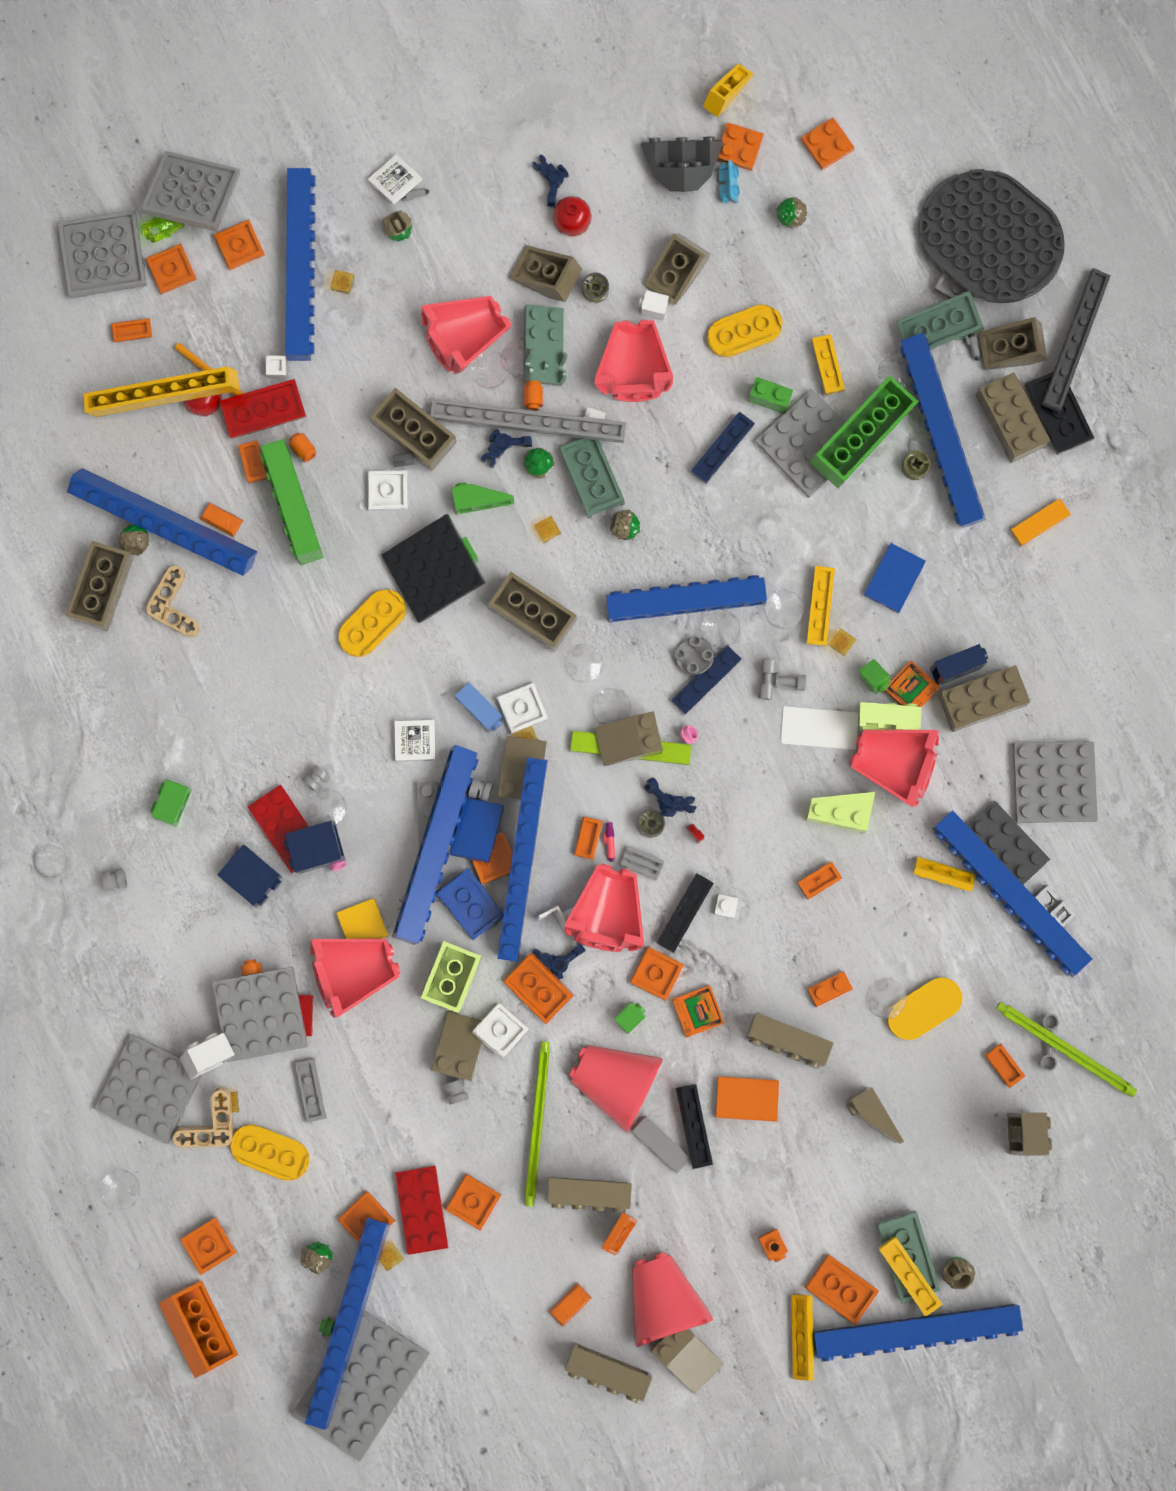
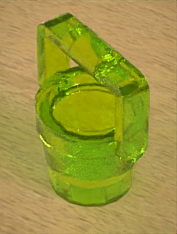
[141,217,185,243]

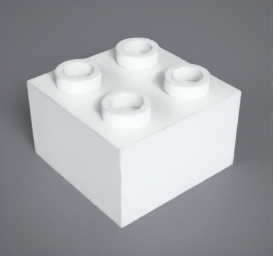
[179,1033,235,1080]

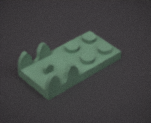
[896,291,984,350]
[523,304,567,386]
[559,438,625,519]
[875,1210,940,1303]

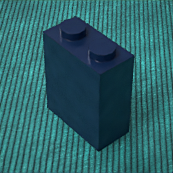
[930,644,988,686]
[284,820,346,874]
[217,844,282,907]

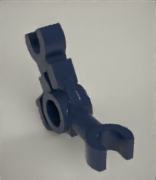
[532,154,569,207]
[481,429,532,468]
[643,777,697,817]
[533,944,586,979]

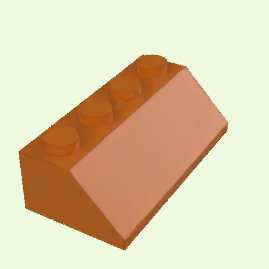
[158,1280,238,1378]

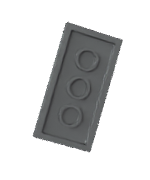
[968,801,1050,885]

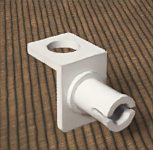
[536,906,574,934]

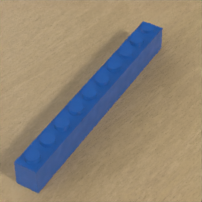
[285,168,316,361]
[900,333,986,528]
[67,468,257,576]
[392,745,478,945]
[497,757,548,962]
[933,810,1093,977]
[304,1218,390,1430]
[813,1304,1023,1361]

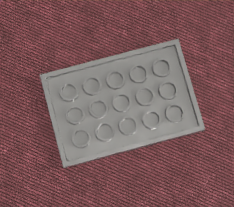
[291,1310,429,1462]

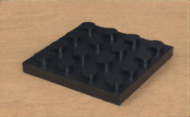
[381,514,486,623]

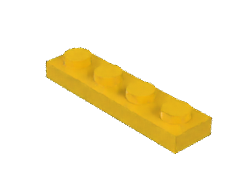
[806,566,835,647]
[878,1236,942,1316]
[791,1294,814,1381]

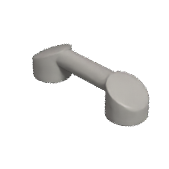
[1040,1014,1059,1071]

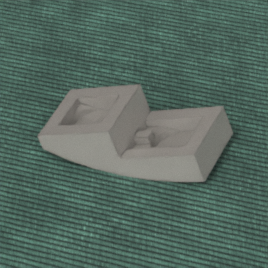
[1033,884,1076,928]

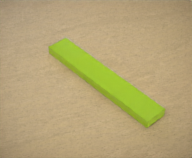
[570,731,692,765]

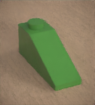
[452,482,515,515]

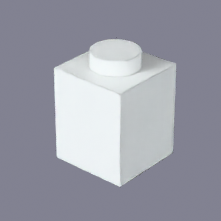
[638,290,669,320]

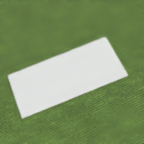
[781,706,859,750]

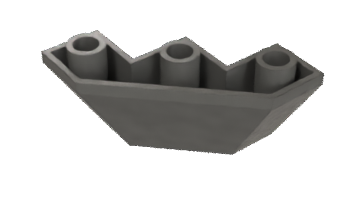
[641,136,723,192]

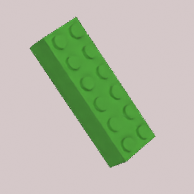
[809,375,919,488]
[260,439,324,565]

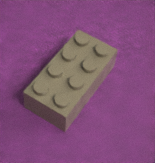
[976,372,1050,463]
[370,388,457,472]
[66,541,134,631]
[488,572,577,652]
[938,665,1030,732]
[746,1013,834,1069]
[1007,1113,1052,1156]
[547,1177,632,1213]
[565,1343,652,1403]

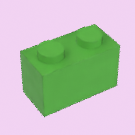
[748,377,793,414]
[150,779,192,827]

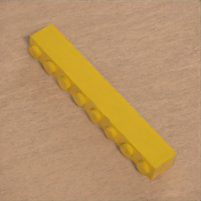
[83,366,240,417]

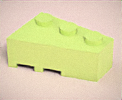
[860,702,921,732]
[806,792,875,833]

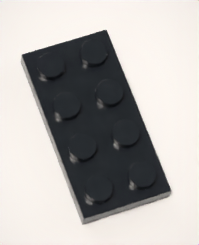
[1025,372,1094,455]

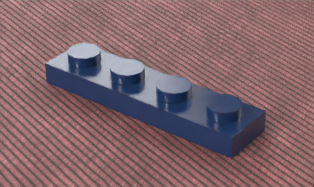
[691,411,755,484]
[671,645,742,715]

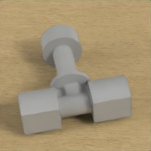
[760,658,806,700]

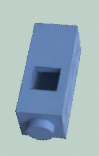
[455,682,503,732]

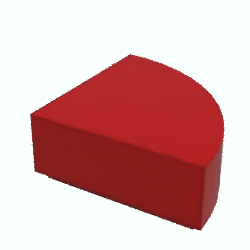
[686,824,704,843]

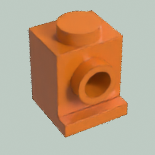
[758,1228,788,1263]

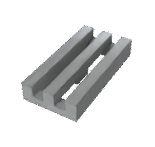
[620,846,664,880]

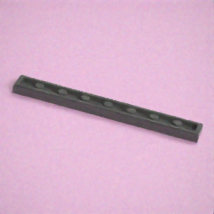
[1041,268,1111,412]

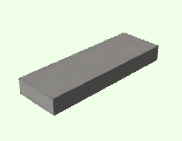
[294,1058,327,1123]
[632,1116,690,1173]

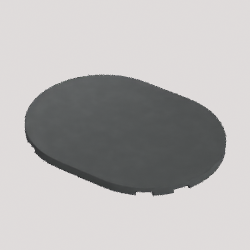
[918,169,1065,303]

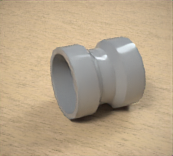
[302,765,330,793]
[468,778,493,802]
[102,868,127,892]
[444,1079,469,1105]

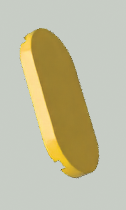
[707,304,782,357]
[338,589,406,657]
[888,978,962,1040]
[230,1125,310,1181]

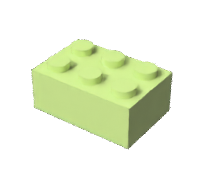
[421,941,482,1014]

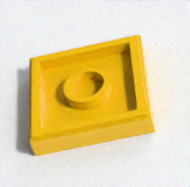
[337,898,389,939]

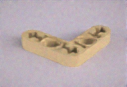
[146,566,200,638]
[173,1087,234,1148]

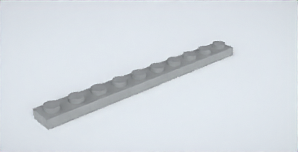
[430,399,627,443]

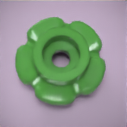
[319,1317,336,1337]

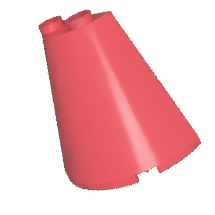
[421,296,511,374]
[594,319,673,402]
[850,730,939,807]
[564,864,644,952]
[310,939,400,1018]
[569,1045,663,1133]
[632,1252,714,1347]

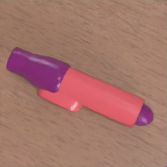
[604,822,615,862]

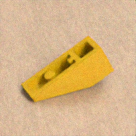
[702,63,754,117]

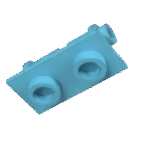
[719,160,740,203]

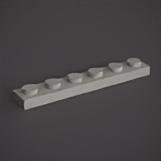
[417,781,441,902]

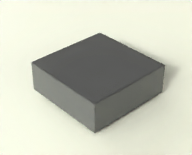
[392,452,414,467]

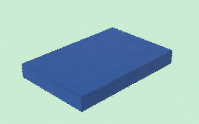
[864,543,926,613]
[450,798,504,863]
[437,868,504,940]

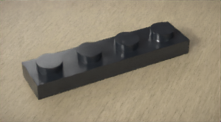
[657,873,714,953]
[676,1084,713,1169]

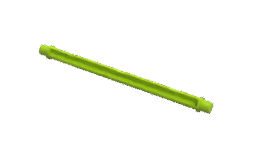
[996,1001,1137,1097]
[524,1041,551,1207]

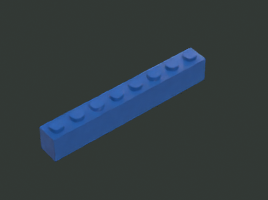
[606,575,767,623]

